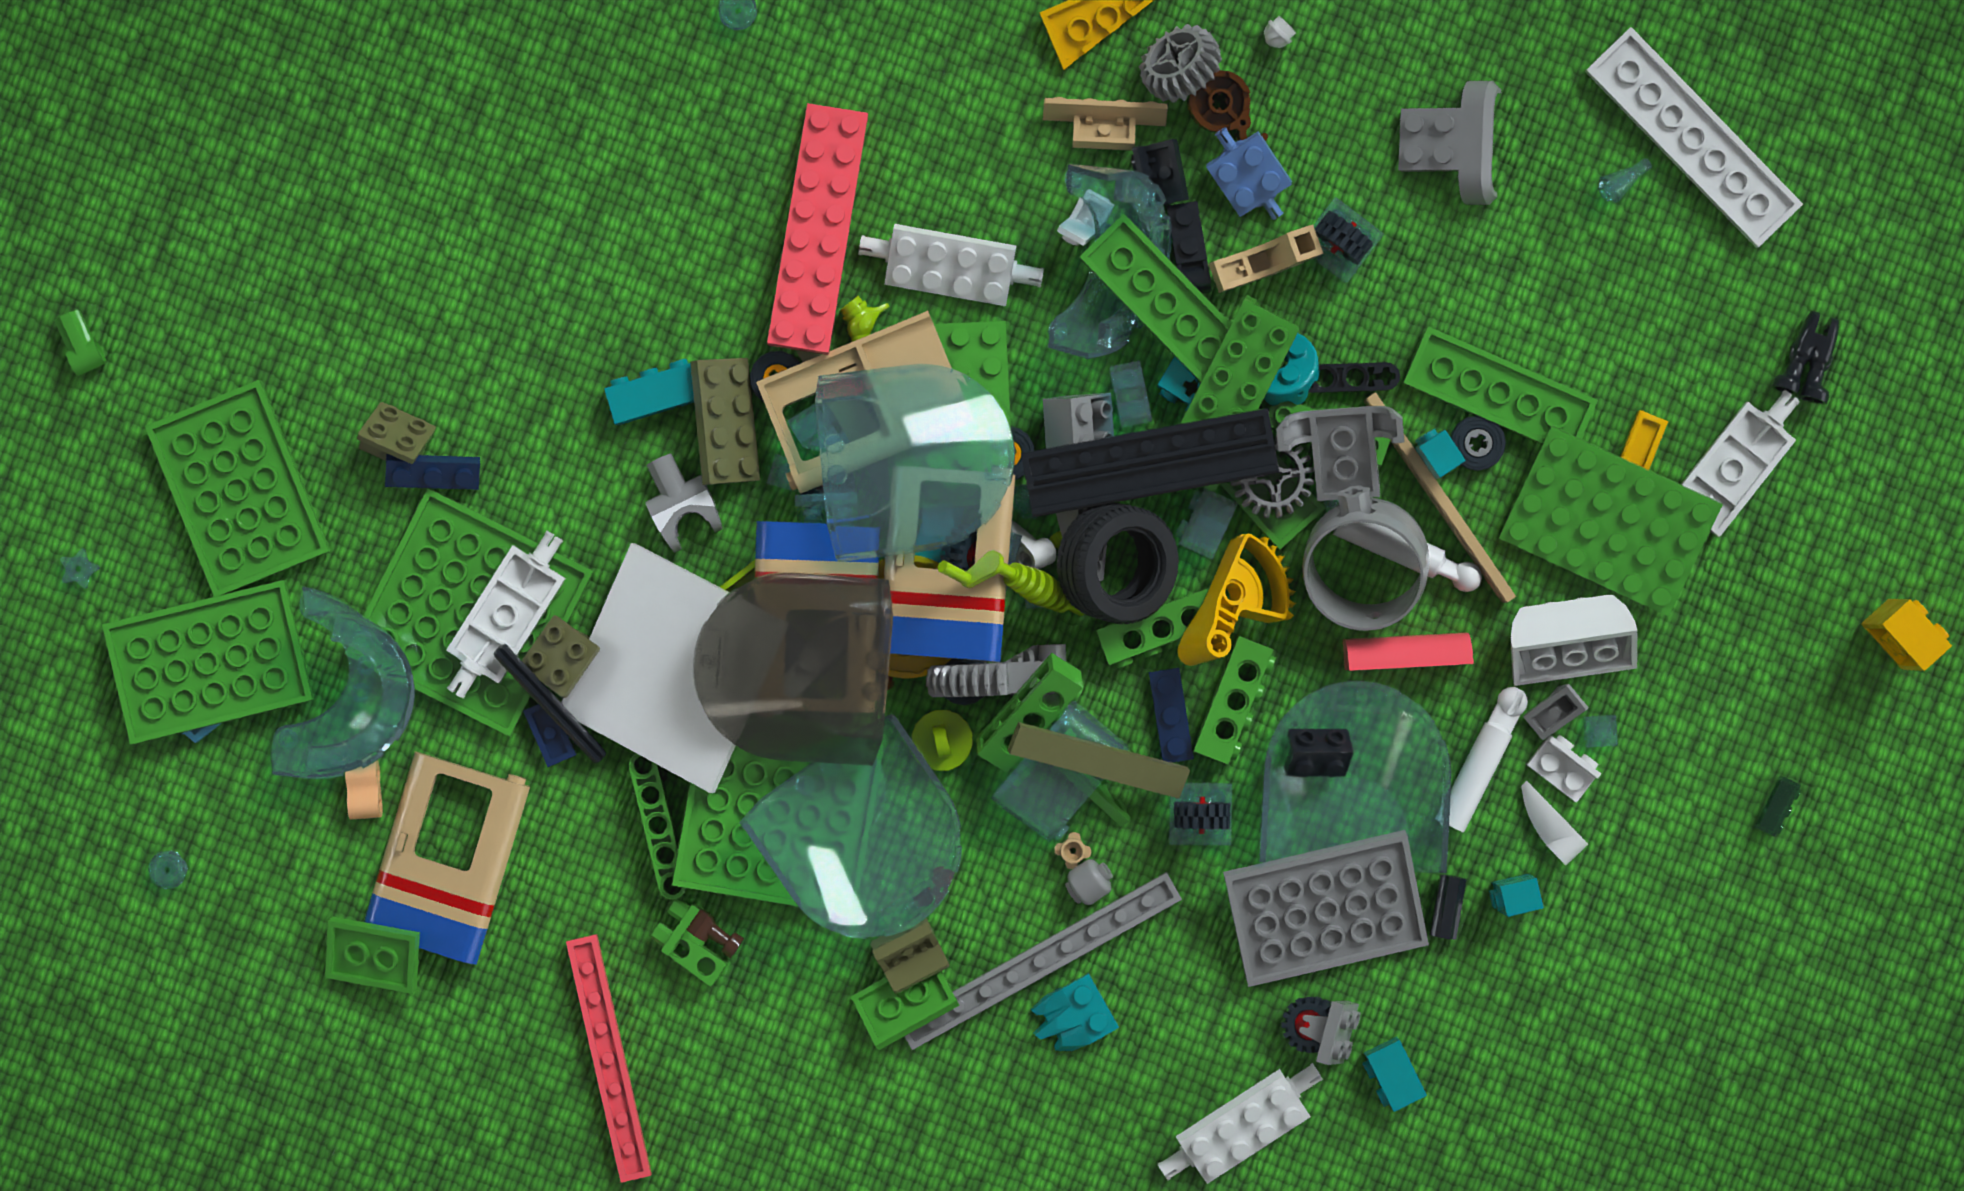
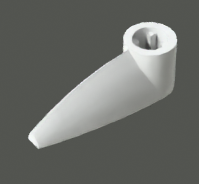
[978,509,1056,569]
[1521,781,1588,865]

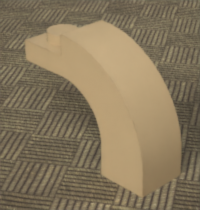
[1209,224,1324,293]

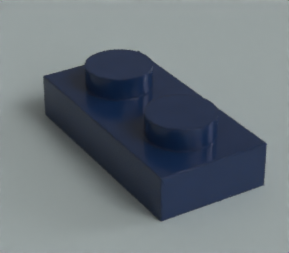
[523,704,577,767]

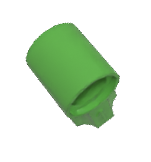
[54,310,107,376]

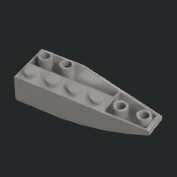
[1043,393,1114,581]

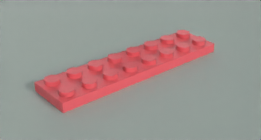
[767,103,868,355]

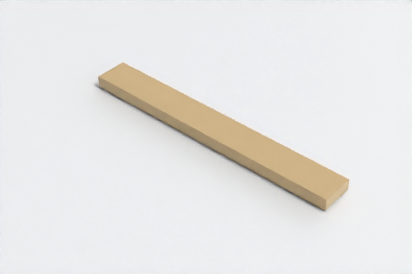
[1364,392,1516,603]

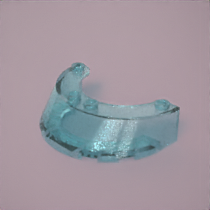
[1048,164,1171,359]
[270,587,415,779]

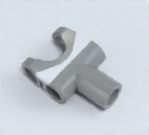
[645,453,723,553]

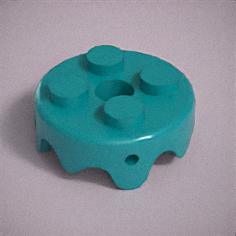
[1264,333,1319,406]

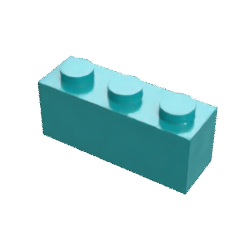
[604,359,694,425]

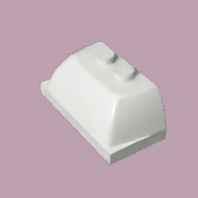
[1511,595,1637,686]

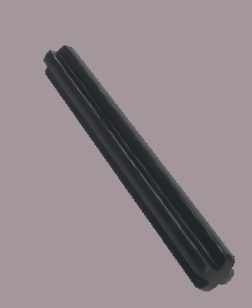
[493,644,606,764]

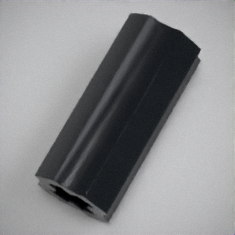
[1429,874,1467,940]

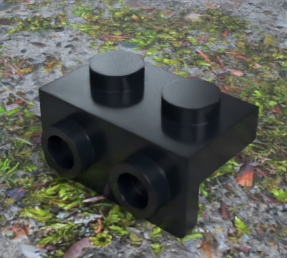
[1131,139,1189,208]
[1284,729,1354,777]

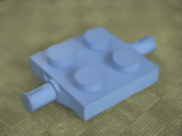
[1206,127,1292,220]

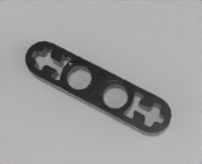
[1308,362,1400,393]

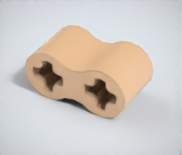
[345,759,383,820]

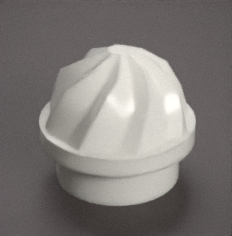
[1264,16,1296,48]

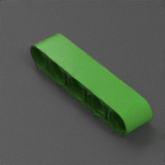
[629,753,687,900]

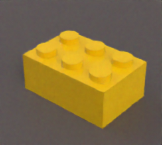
[1861,599,1952,671]

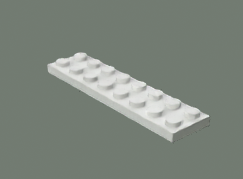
[1585,27,1803,248]

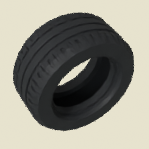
[1057,503,1179,624]

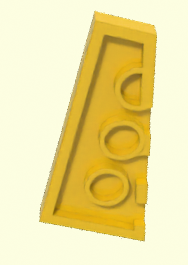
[1039,0,1154,70]

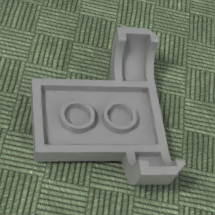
[1398,81,1501,205]
[1276,406,1405,501]

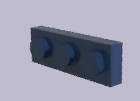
[385,454,480,490]
[1148,667,1194,763]

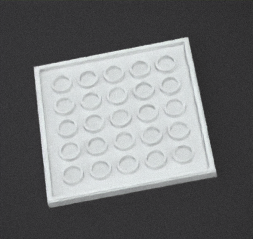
[561,543,790,793]

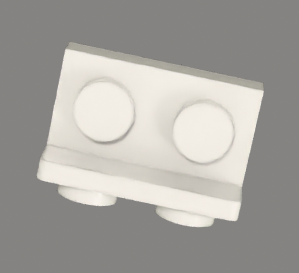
[1526,735,1601,803]

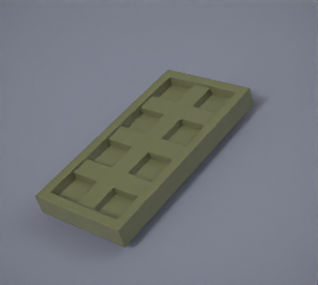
[690,358,760,485]

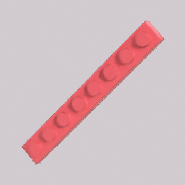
[566,934,652,1183]

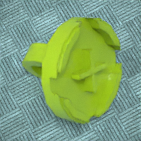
[912,710,972,771]

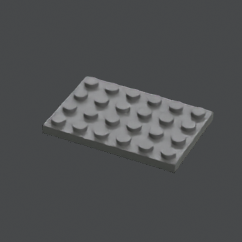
[1223,830,1429,987]

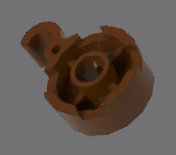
[1187,70,1268,141]

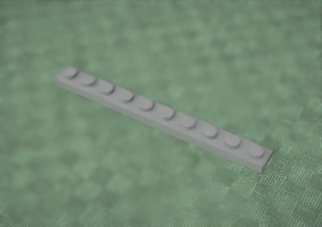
[905,872,1182,1050]

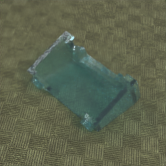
[990,701,1129,842]

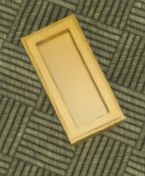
[1620,410,1668,470]

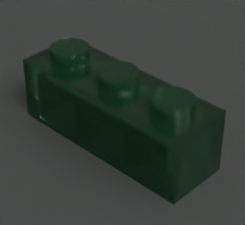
[1754,776,1801,837]

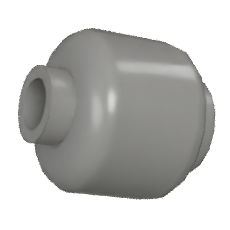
[1065,859,1113,905]

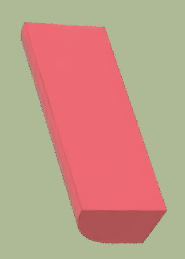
[1343,632,1474,671]

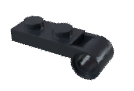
[1167,201,1212,294]

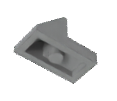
[1523,684,1589,740]

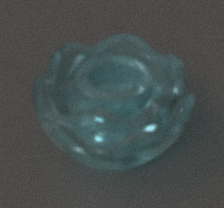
[719,0,757,30]
[1013,484,1039,519]
[148,850,188,889]

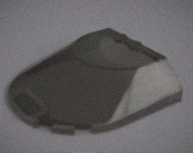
[693,572,893,766]

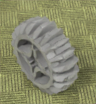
[1139,24,1222,103]
[1231,435,1314,518]

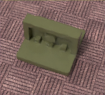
[357,402,436,464]
[522,615,600,698]
[870,915,950,994]

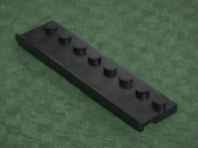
[1021,408,1279,517]

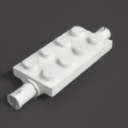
[858,224,1044,306]
[1681,390,1800,537]
[446,530,566,699]
[1158,1063,1323,1184]

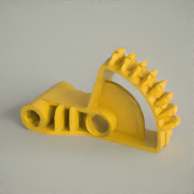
[1177,534,1296,666]

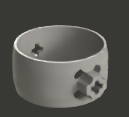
[1302,485,1430,631]

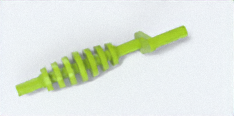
[938,550,1084,616]

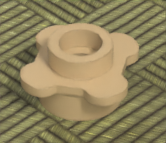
[1054,832,1091,869]

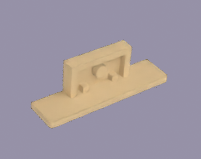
[1043,97,1168,150]

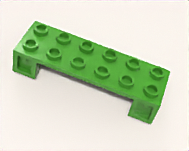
[1180,295,1299,492]

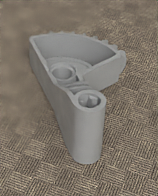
[926,644,1068,706]

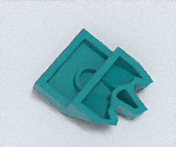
[1031,973,1119,1051]

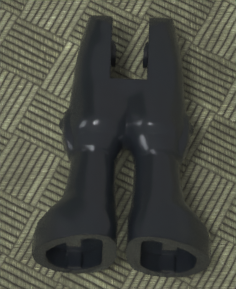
[1771,311,1839,405]

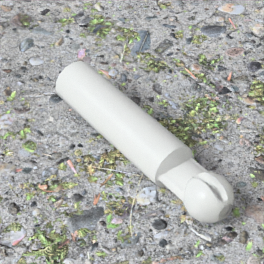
[1333,523,1482,592]
[1436,687,1528,833]

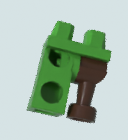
[651,898,744,987]

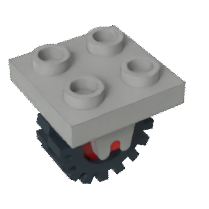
[1281,997,1361,1065]

